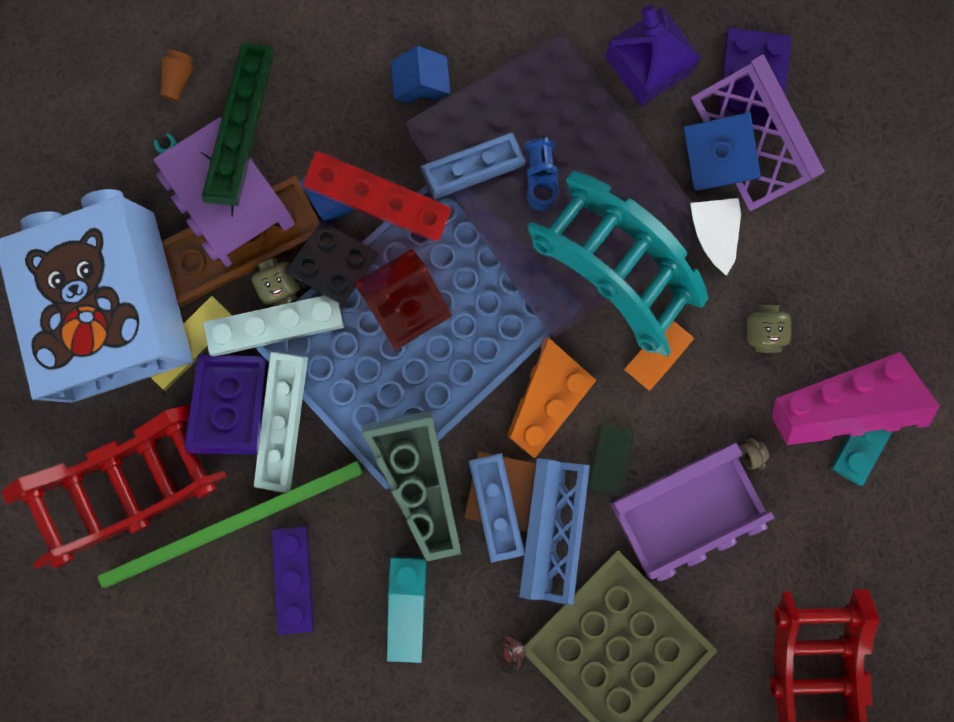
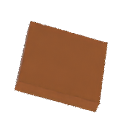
[464,451,536,532]

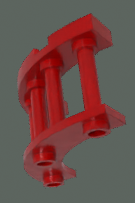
[1,404,227,570]
[770,589,880,722]

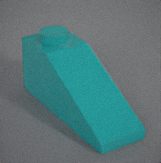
[387,556,427,663]

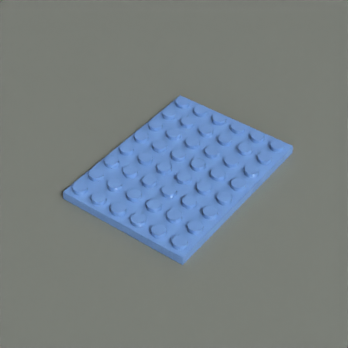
[255,185,582,490]

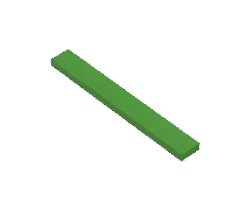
[97,461,364,588]

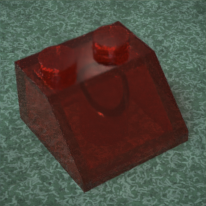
[354,249,452,350]

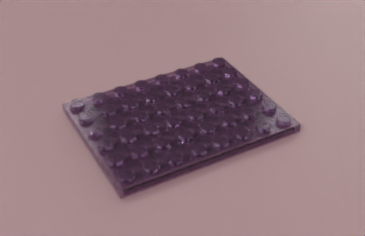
[405,30,700,339]

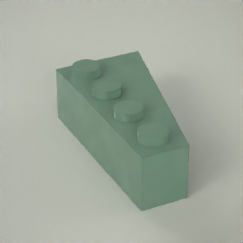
[362,411,461,561]

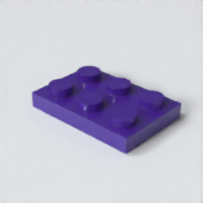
[717,27,792,128]
[185,354,268,455]

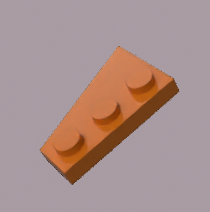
[507,337,596,458]

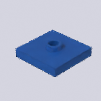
[684,112,761,191]

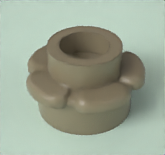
[739,438,769,470]

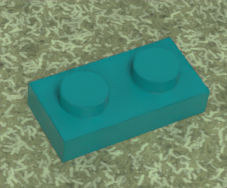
[830,429,893,486]

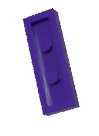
[272,526,314,635]

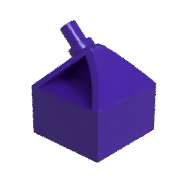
[605,5,701,106]

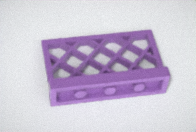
[691,54,825,212]

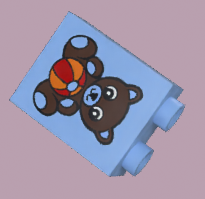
[0,189,193,403]

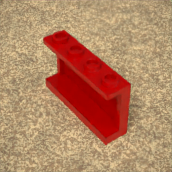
[303,152,451,241]

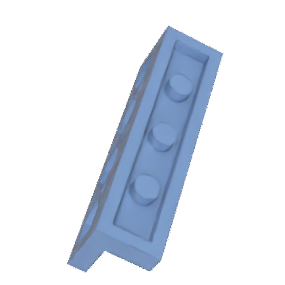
[519,458,590,605]

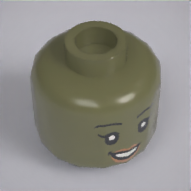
[252,257,301,307]
[747,305,791,353]

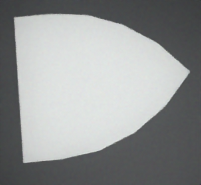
[690,198,741,275]

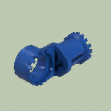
[525,137,559,211]

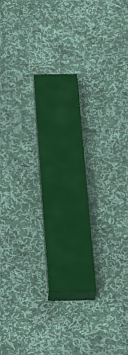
[202,43,274,206]

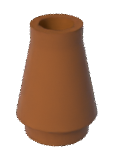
[159,50,194,101]

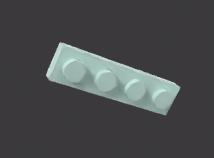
[203,295,345,357]
[254,352,308,493]

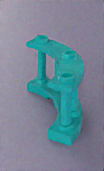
[527,171,709,357]

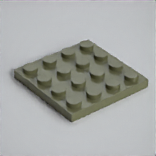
[522,550,717,722]

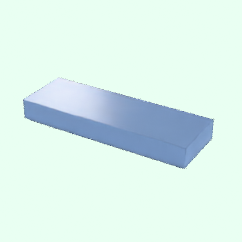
[420,132,526,200]
[469,453,525,563]

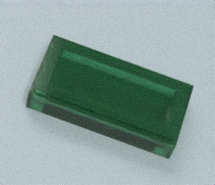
[587,423,635,497]

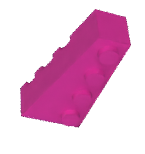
[771,352,940,445]

